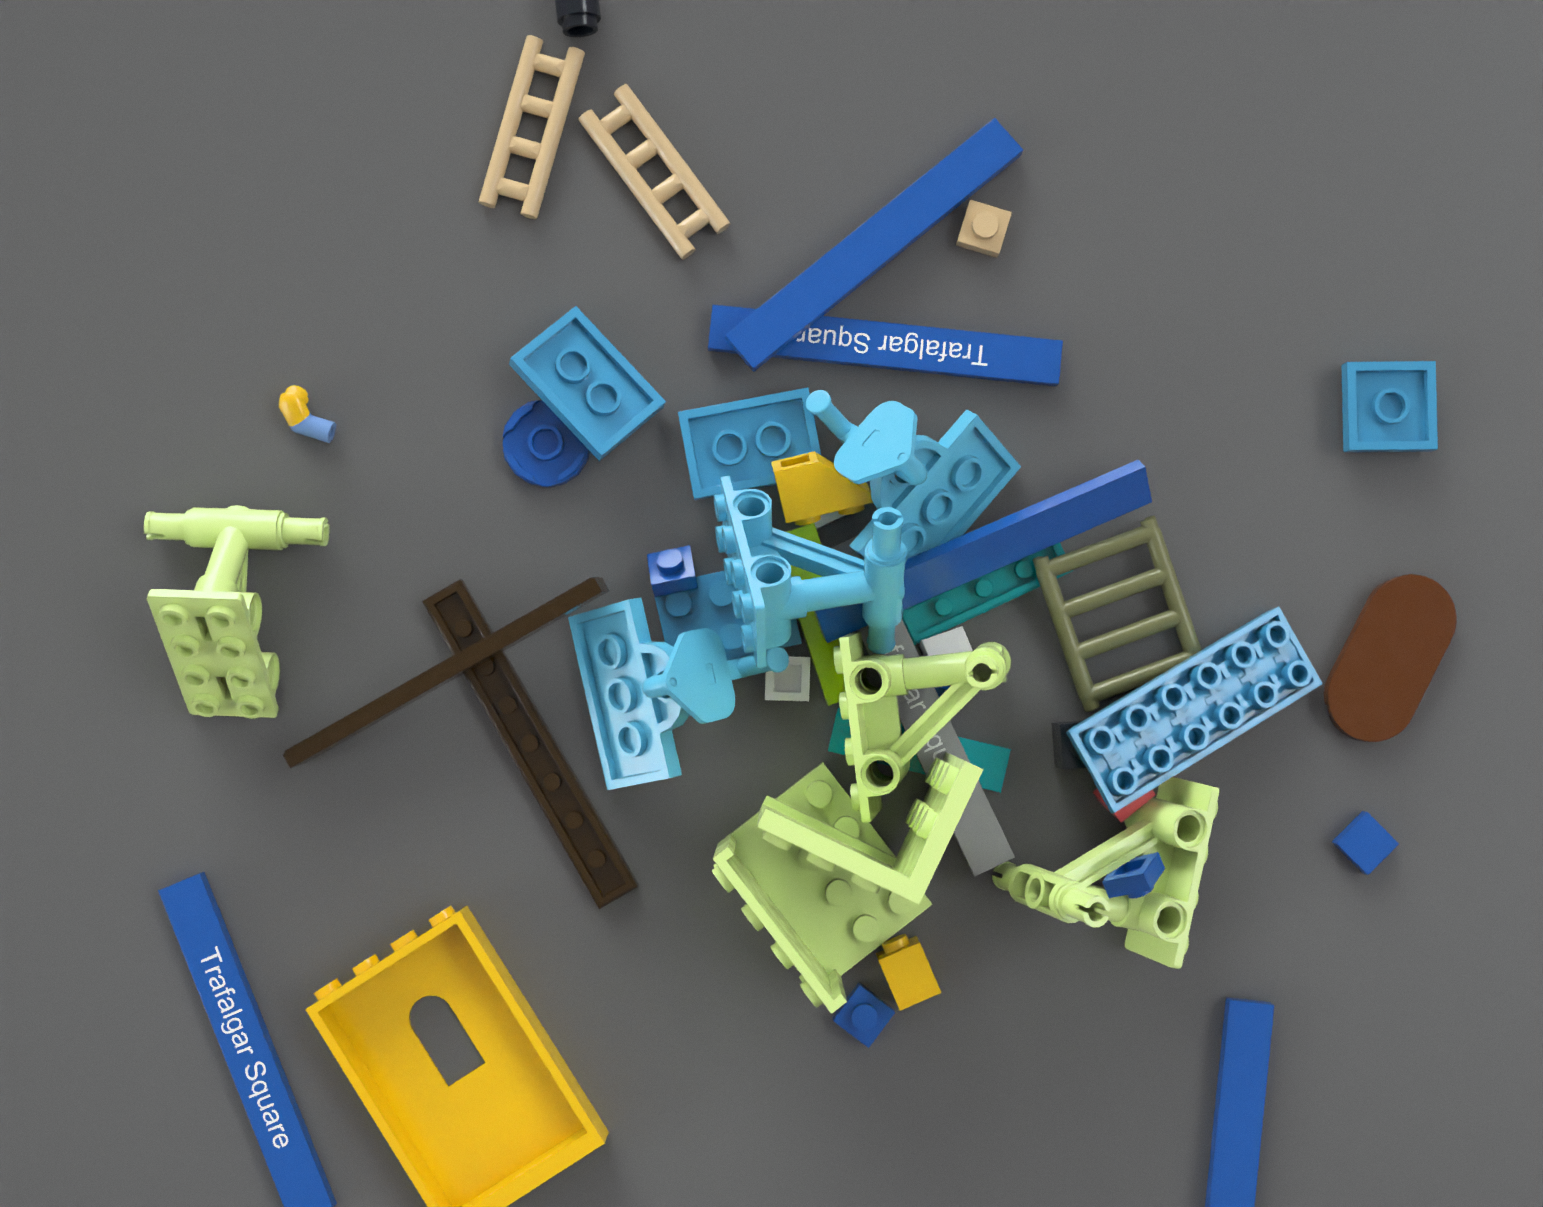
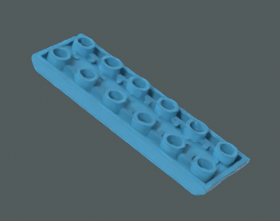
[1066,606,1323,813]

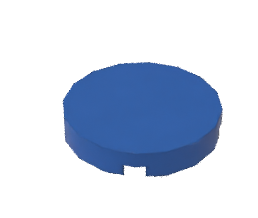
[503,400,590,488]

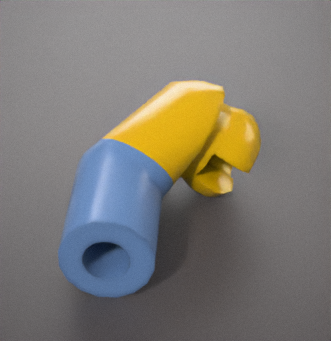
[279,385,336,443]

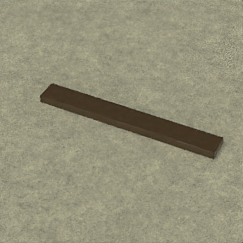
[283,577,609,768]
[422,579,639,909]

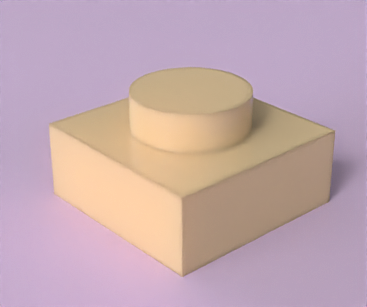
[956,200,1012,258]

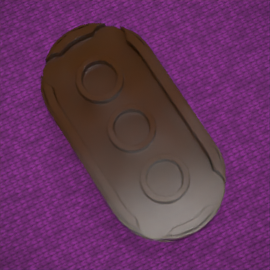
[1323,574,1457,742]

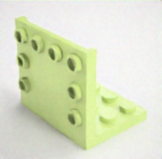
[757,752,983,905]
[712,762,933,1014]

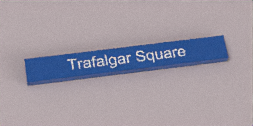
[708,305,1063,387]
[158,872,337,1207]

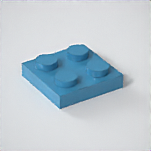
[1341,361,1438,452]

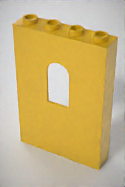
[305,906,609,1207]

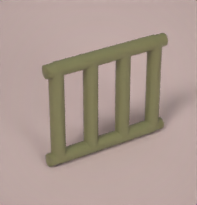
[1032,516,1202,712]

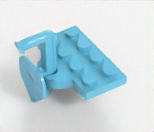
[806,390,1021,560]
[568,598,789,790]

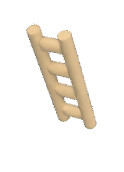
[478,35,585,220]
[578,84,731,260]

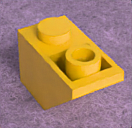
[771,451,873,526]

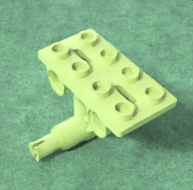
[144,505,330,719]
[834,632,1011,823]
[992,777,1219,969]

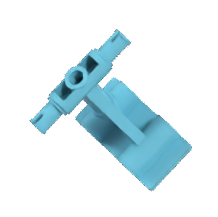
[714,476,907,669]

